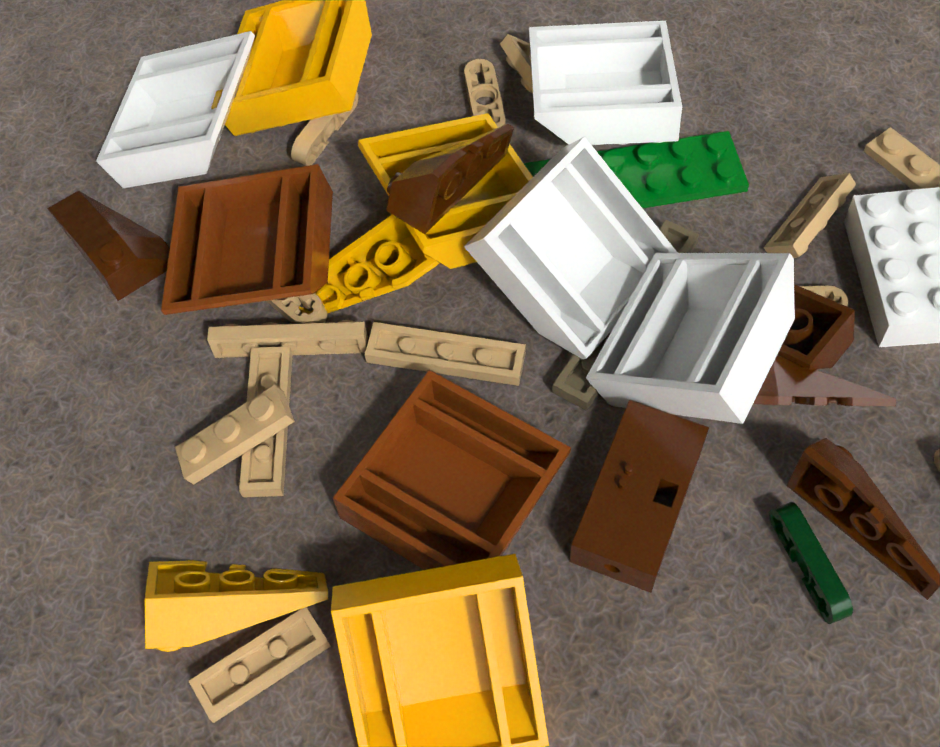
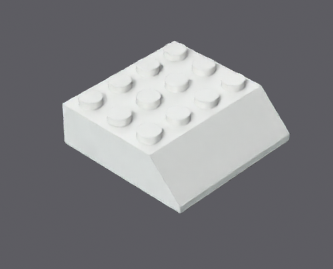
[529,21,682,145]
[96,31,255,188]
[464,137,678,359]
[844,187,940,347]
[586,253,795,424]

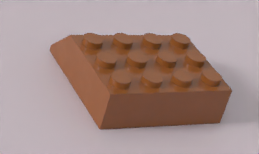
[161,164,333,315]
[333,370,571,570]

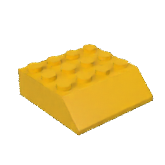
[211,0,372,136]
[358,113,533,269]
[331,554,549,747]

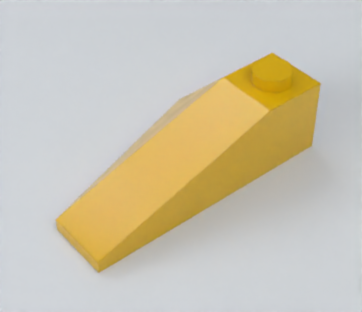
[299,214,439,315]
[145,560,328,652]

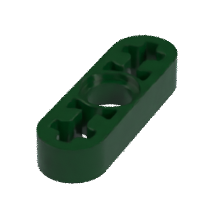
[769,502,853,624]

